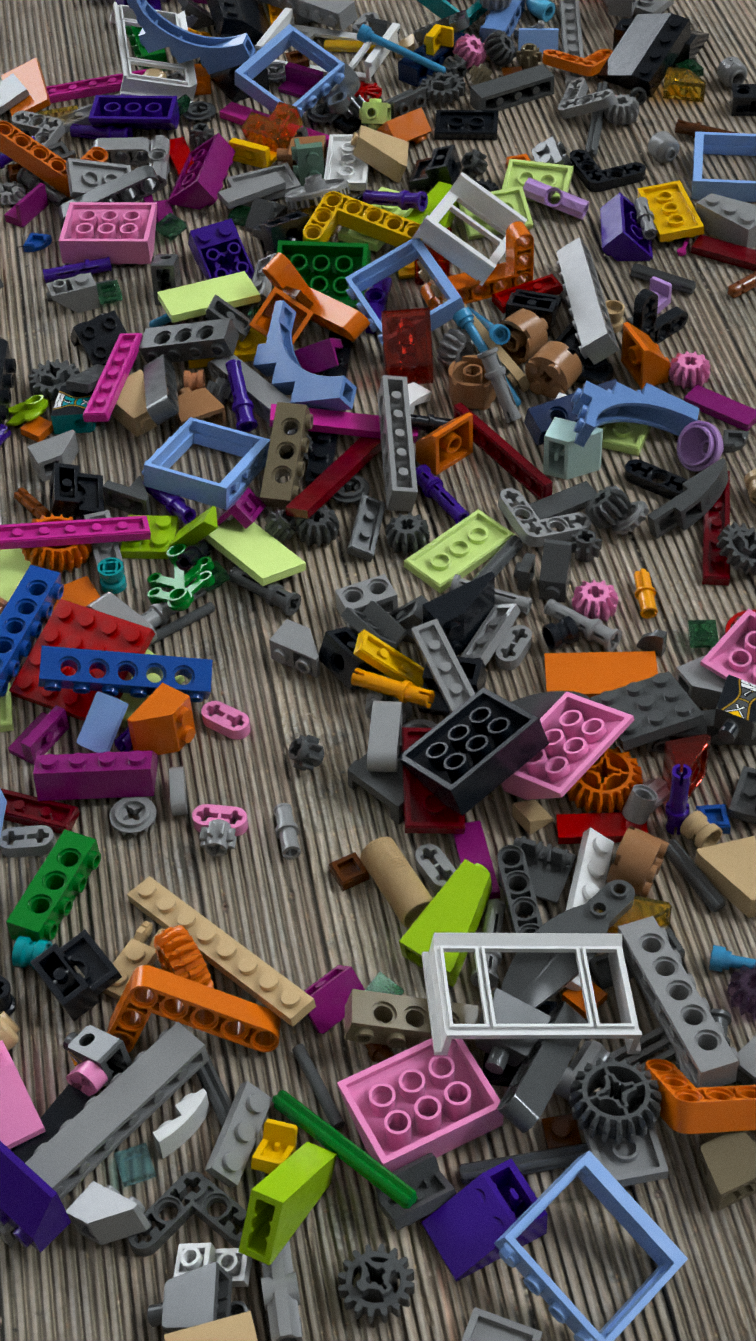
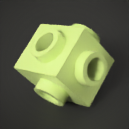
[359,98,392,130]

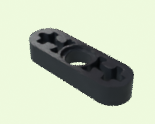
[624,459,687,500]

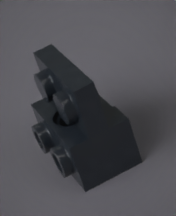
[409,144,462,190]
[251,211,310,253]
[505,289,562,336]
[49,463,104,520]
[319,627,384,690]
[417,656,488,716]
[30,929,122,1021]

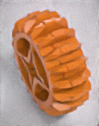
[21,513,92,573]
[567,746,643,813]
[154,925,214,988]

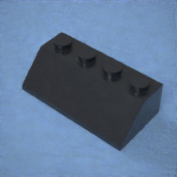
[198,34,270,103]

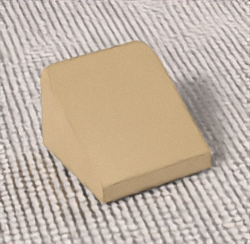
[395,34,415,58]
[512,800,553,835]

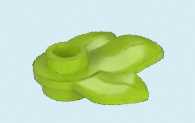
[6,395,49,426]

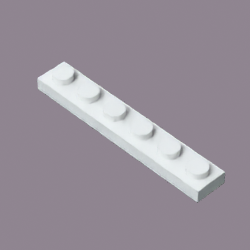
[565,827,614,991]

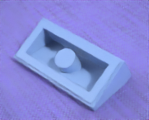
[518,28,559,54]
[76,691,129,753]

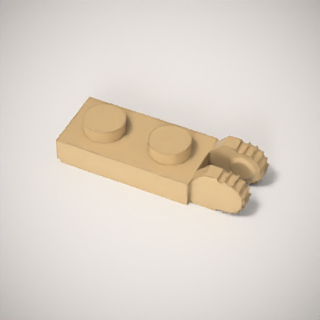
[102,921,164,1000]

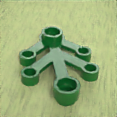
[147,544,215,611]

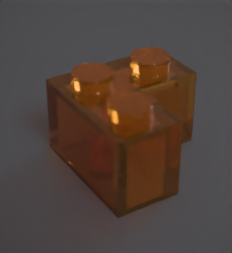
[241,101,303,152]

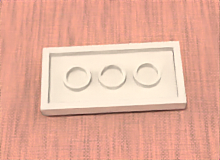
[324,134,369,191]

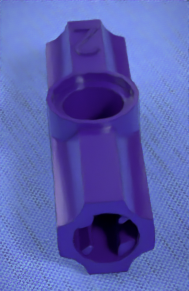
[364,277,392,334]

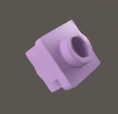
[649,276,672,314]

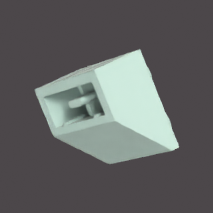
[543,417,603,480]

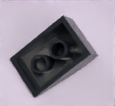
[423,571,495,656]

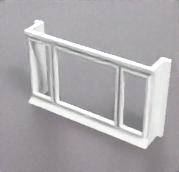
[110,2,197,106]
[255,8,400,82]
[412,172,527,286]
[422,933,642,1055]

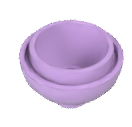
[677,420,724,472]

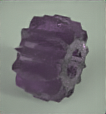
[727,963,756,1020]

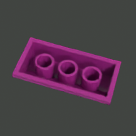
[168,133,236,210]
[33,750,158,801]

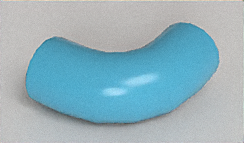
[525,0,555,22]

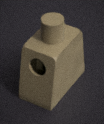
[697,1131,756,1211]

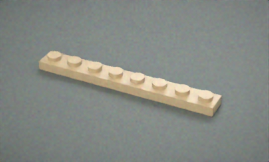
[417,260,530,393]
[127,876,316,1027]

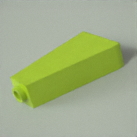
[406,181,459,252]
[399,859,492,987]
[238,1141,337,1265]

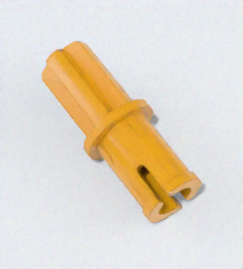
[634,568,658,619]

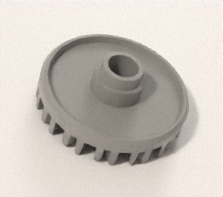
[284,174,351,210]

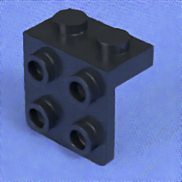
[70,310,127,366]

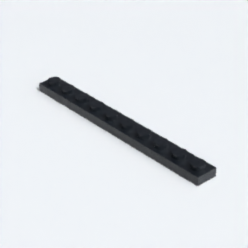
[305,331,353,487]

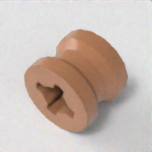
[184,370,205,391]

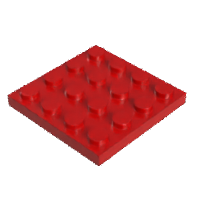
[9,599,155,721]

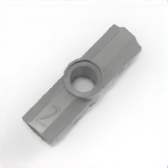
[148,135,170,190]
[261,1241,303,1341]

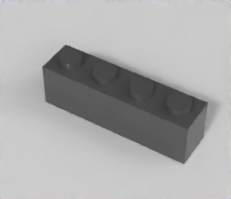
[470,64,555,111]

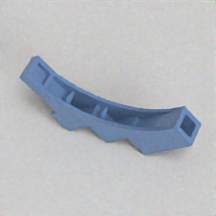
[127,0,256,75]
[253,300,357,411]
[571,381,700,447]

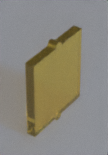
[38,105,78,115]

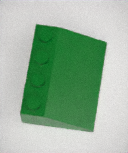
[273,240,371,309]

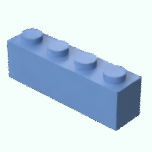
[479,0,525,43]

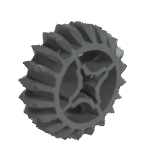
[569,1055,662,1146]

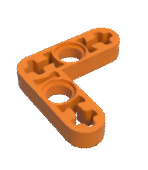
[542,49,613,76]

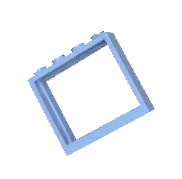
[235,24,345,123]
[691,132,756,202]
[345,238,465,354]
[142,417,270,510]
[494,1150,688,1341]

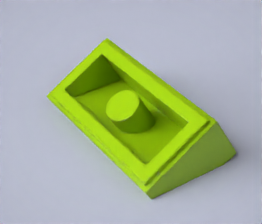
[170,506,218,547]

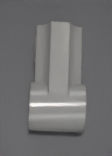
[622,777,670,824]
[553,1040,610,1101]

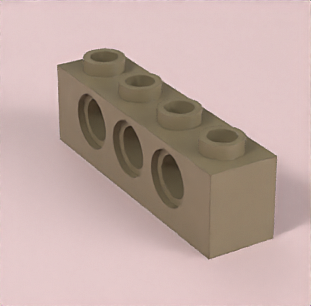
[260,402,313,508]
[344,989,479,1054]

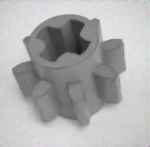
[199,819,237,857]

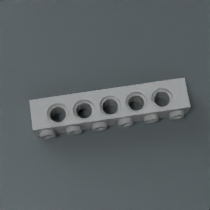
[377,375,418,512]
[618,916,740,1088]

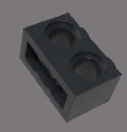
[730,84,756,116]

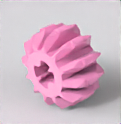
[453,33,487,69]
[669,351,710,389]
[572,579,618,622]

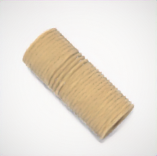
[360,837,433,928]

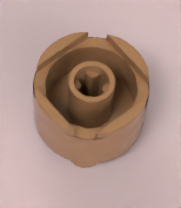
[498,308,548,365]
[525,341,582,398]
[448,355,496,410]
[606,826,669,898]

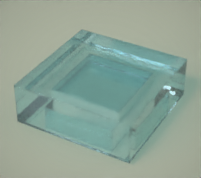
[114,1143,156,1187]

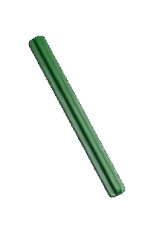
[272,1090,418,1209]

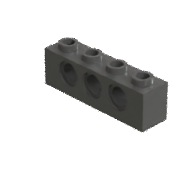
[139,318,239,363]

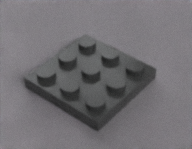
[591,671,705,751]

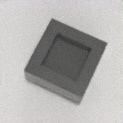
[514,552,536,592]

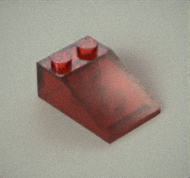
[381,308,433,384]

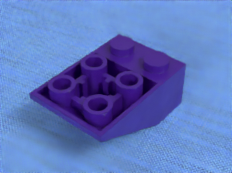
[188,218,255,280]
[421,1158,548,1282]

